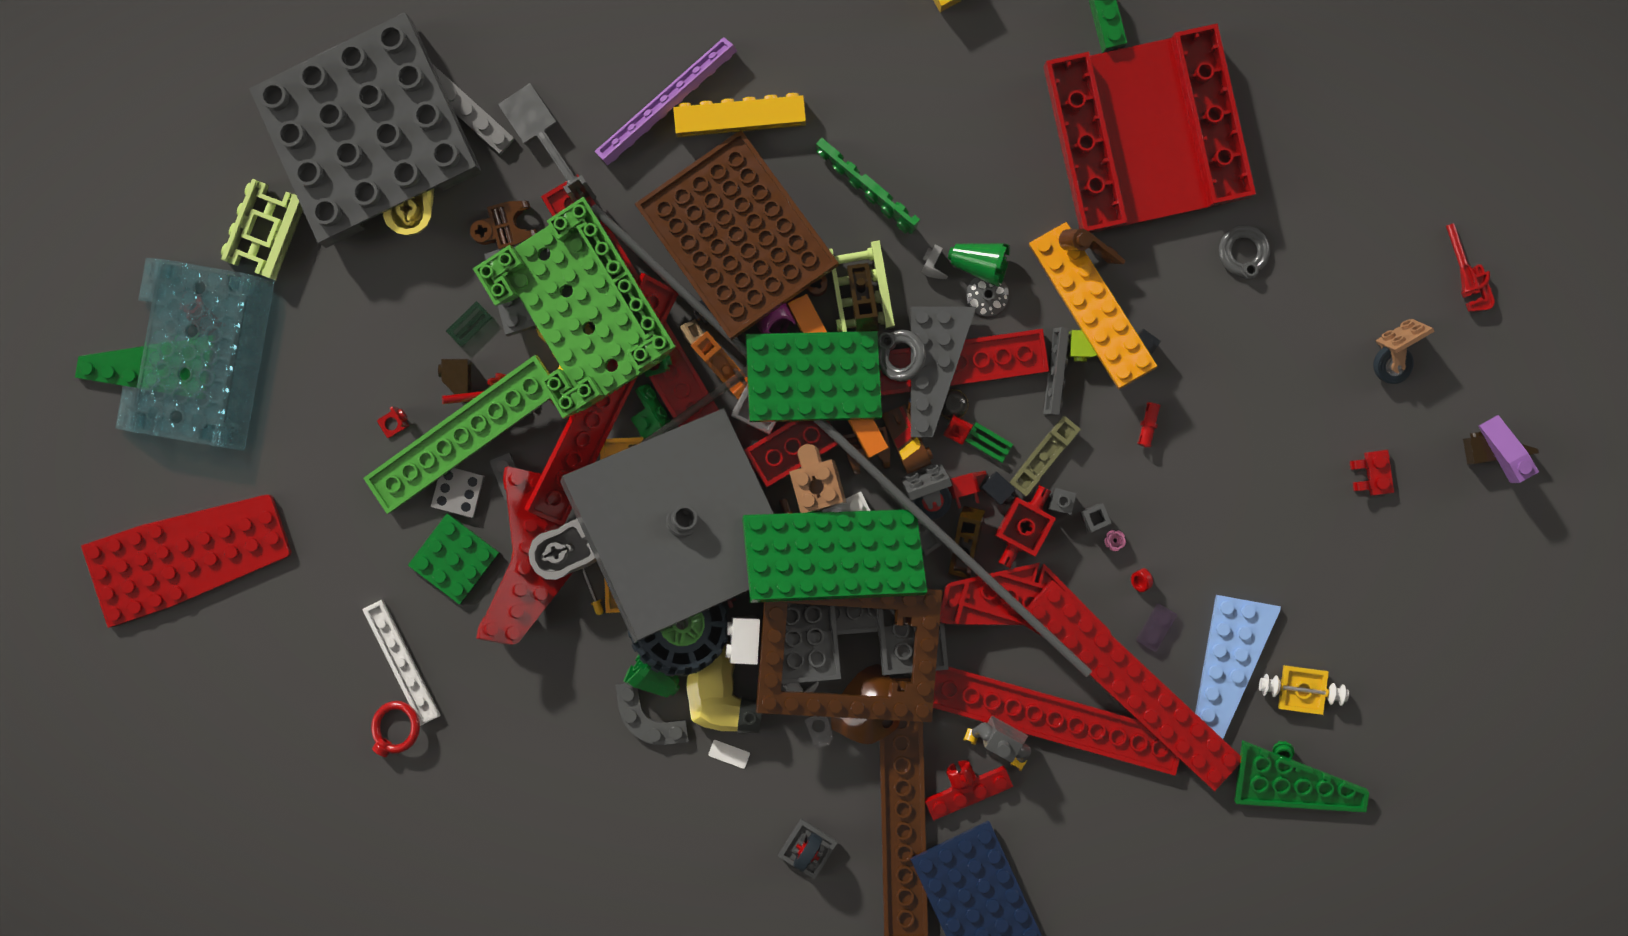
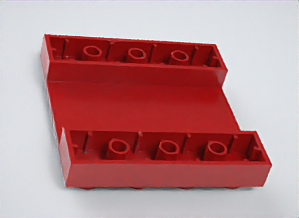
[1043,23,1256,233]

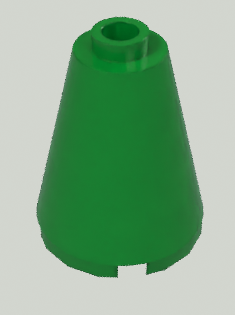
[948,243,1010,287]

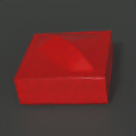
[943,415,973,445]

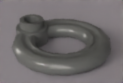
[1219,225,1270,280]
[878,330,926,382]

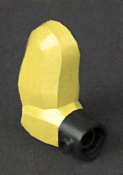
[686,641,762,733]

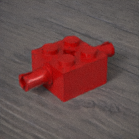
[994,485,1056,569]

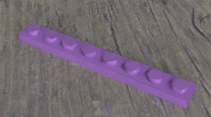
[595,37,737,166]

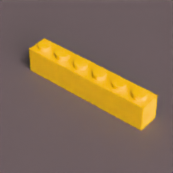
[673,93,806,137]

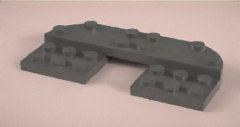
[782,603,948,684]

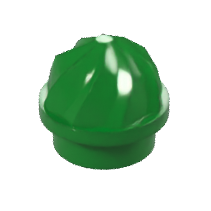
[1272,741,1295,759]

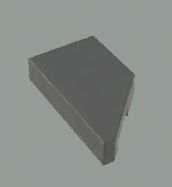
[918,523,944,556]

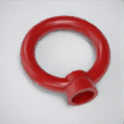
[371,701,420,757]

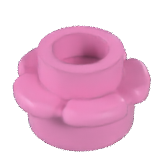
[1104,530,1126,551]

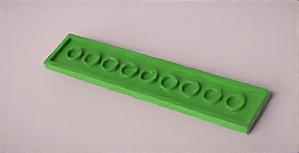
[363,355,551,514]

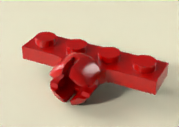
[925,760,1013,821]

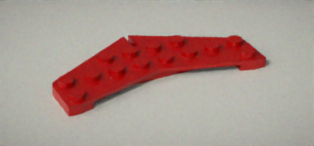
[476,466,573,645]
[940,562,1111,638]

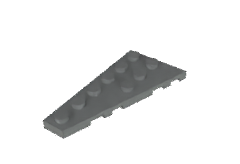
[911,307,976,438]

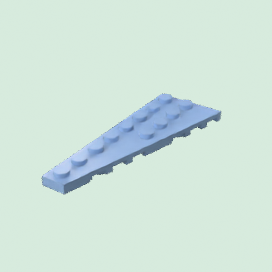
[1195,595,1281,739]

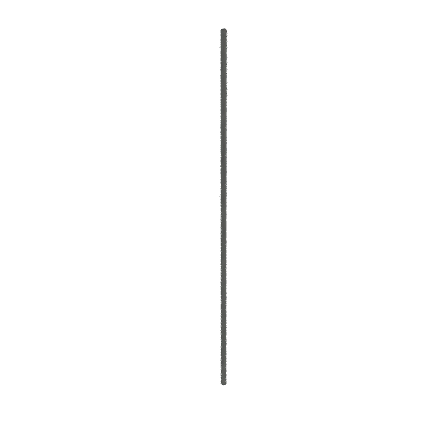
[591,204,1092,677]

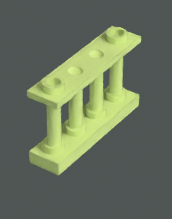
[829,240,895,332]

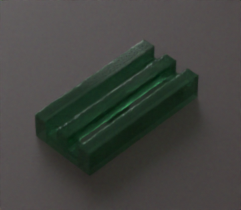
[446,301,493,347]

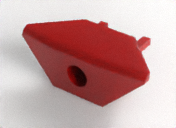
[947,471,987,509]

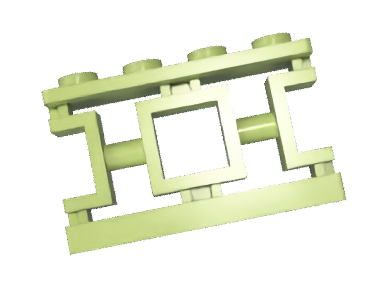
[221,179,303,281]

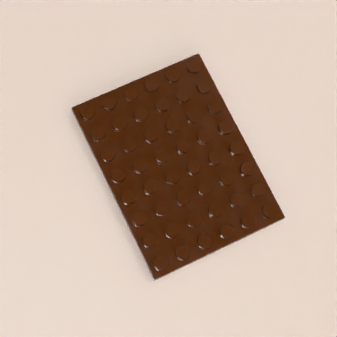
[635,130,839,341]

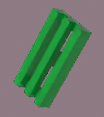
[965,422,1013,463]

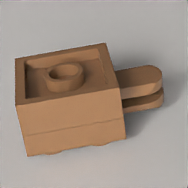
[789,444,847,513]

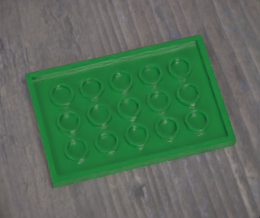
[746,331,882,422]

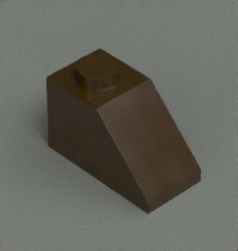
[438,359,471,404]

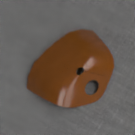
[831,664,900,744]

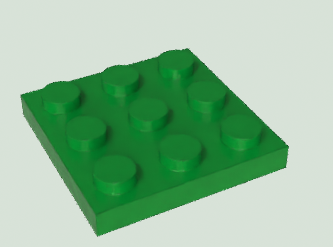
[408,513,500,605]

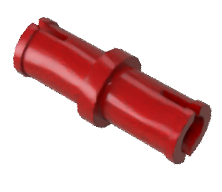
[1137,402,1161,448]

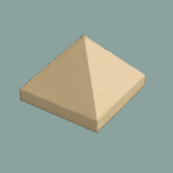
[680,319,704,344]

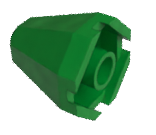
[624,655,680,698]

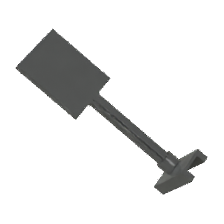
[498,83,597,202]

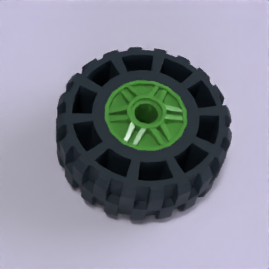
[628,604,730,677]

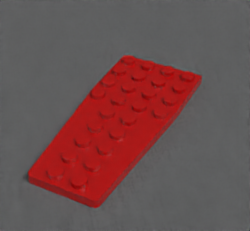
[81,494,291,628]

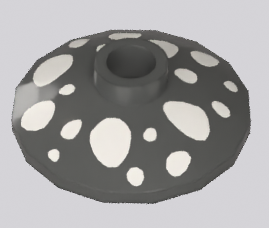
[966,277,1009,317]

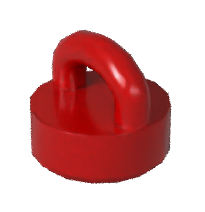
[1131,568,1153,592]

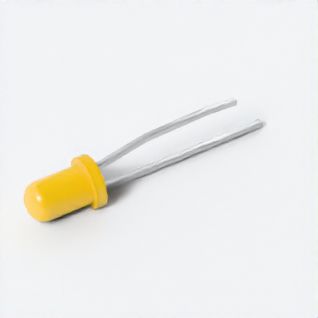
[583,568,604,615]

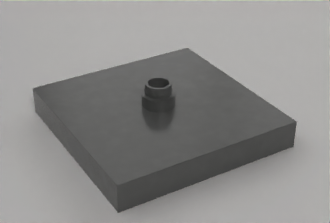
[560,408,774,643]

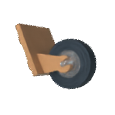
[1373,319,1435,384]

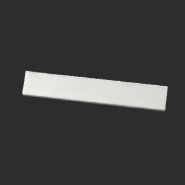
[362,599,441,726]

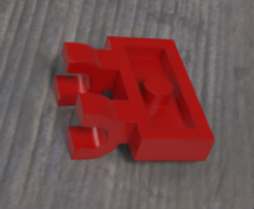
[1350,450,1394,496]

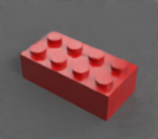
[744,420,839,488]

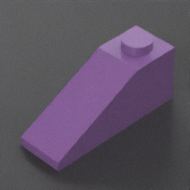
[1478,415,1539,483]

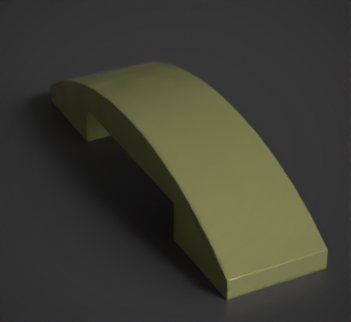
[1009,416,1081,496]

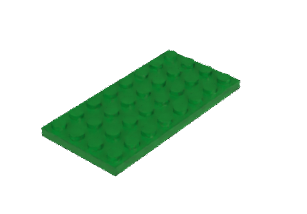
[742,510,927,603]

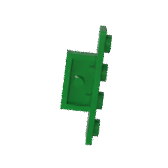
[631,384,677,441]

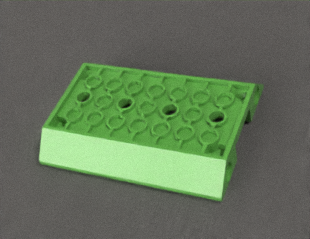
[473,197,676,418]

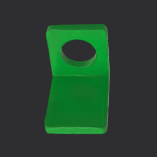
[644,354,672,377]

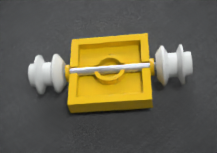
[1259,665,1349,715]

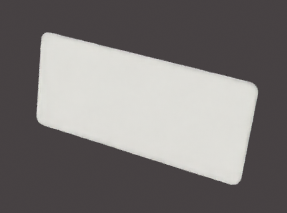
[708,740,750,769]

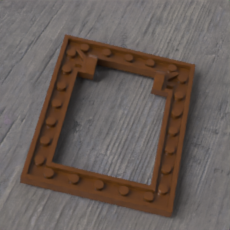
[756,589,942,722]

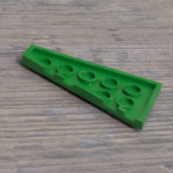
[816,138,920,235]
[75,335,217,400]
[1234,740,1369,812]

